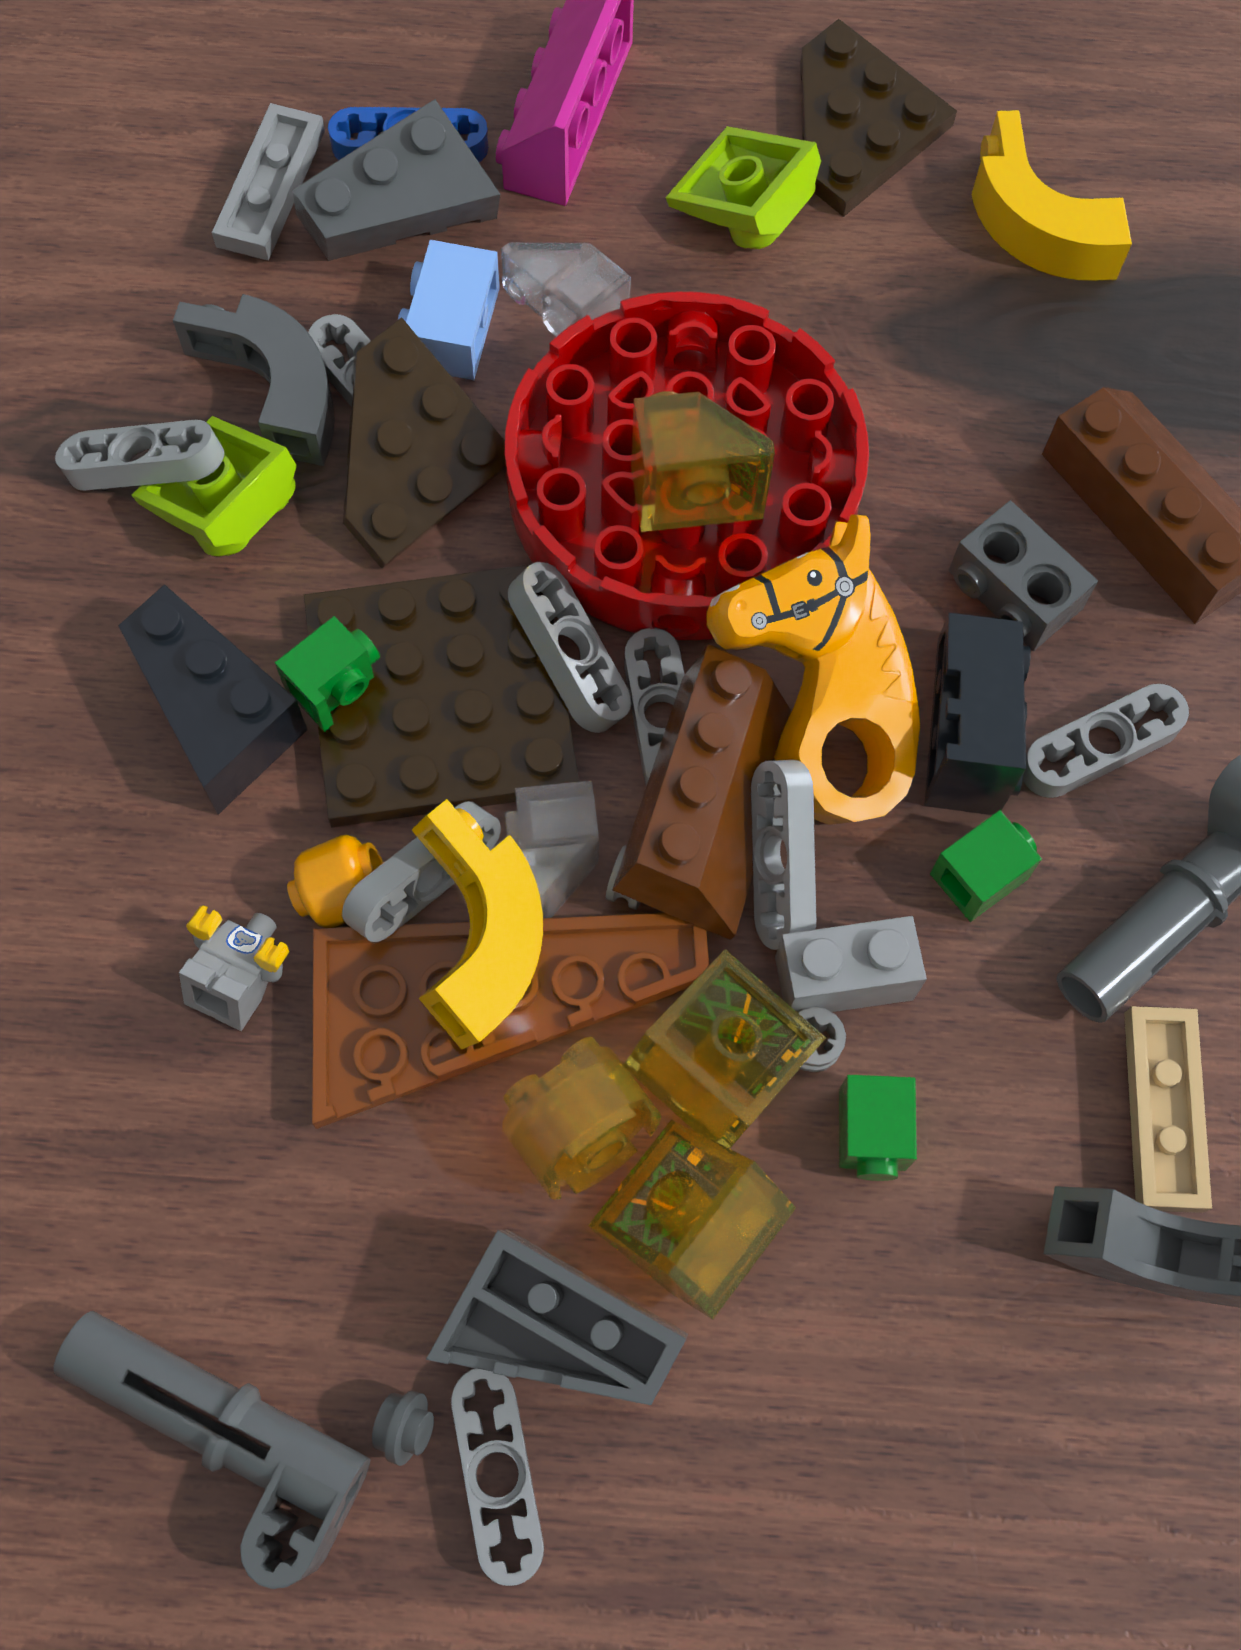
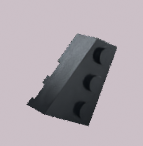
[118,584,307,815]
[924,612,1031,815]

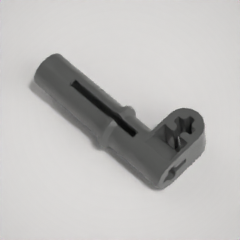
[1056,755,1241,1023]
[53,1310,371,1589]

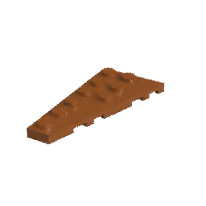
[312,913,710,1129]

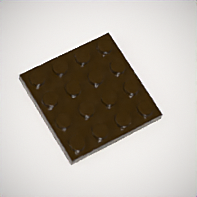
[304,564,580,828]

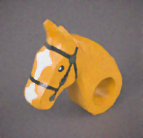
[707,515,920,825]

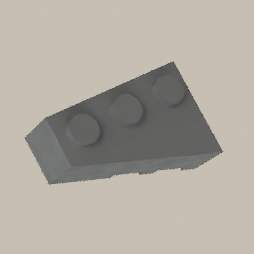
[292,99,501,261]
[426,1229,688,1405]

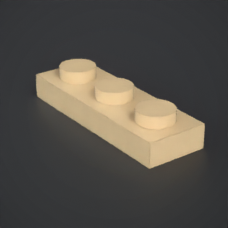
[1124,1006,1212,1213]

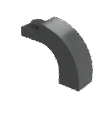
[173,294,335,466]
[1043,1186,1241,1308]

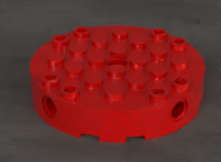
[505,292,869,640]

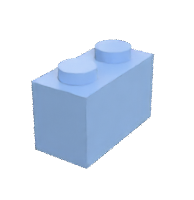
[398,240,500,380]

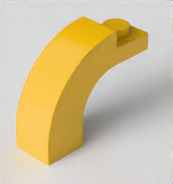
[971,110,1132,281]
[411,799,543,1049]

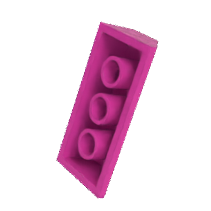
[496,0,634,206]

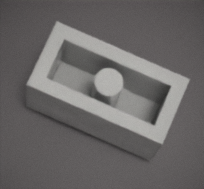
[775,916,927,1019]

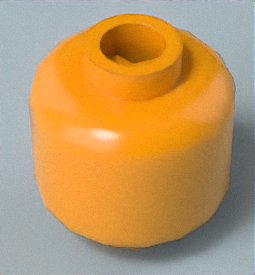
[287,835,384,928]

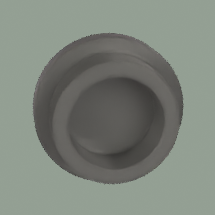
[372,1391,434,1466]

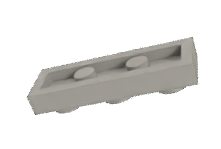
[212,103,325,261]

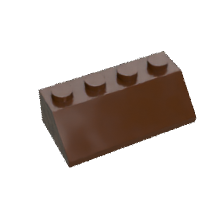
[1042,387,1241,624]
[612,644,792,940]

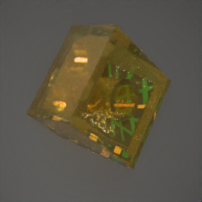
[631,391,775,532]
[623,949,826,1156]
[588,1120,796,1320]

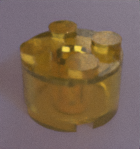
[502,1037,661,1200]

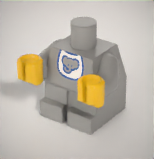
[179,905,289,1031]

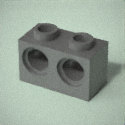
[949,500,1098,652]

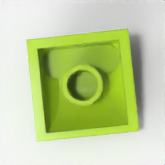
[665,126,821,249]
[132,416,296,556]

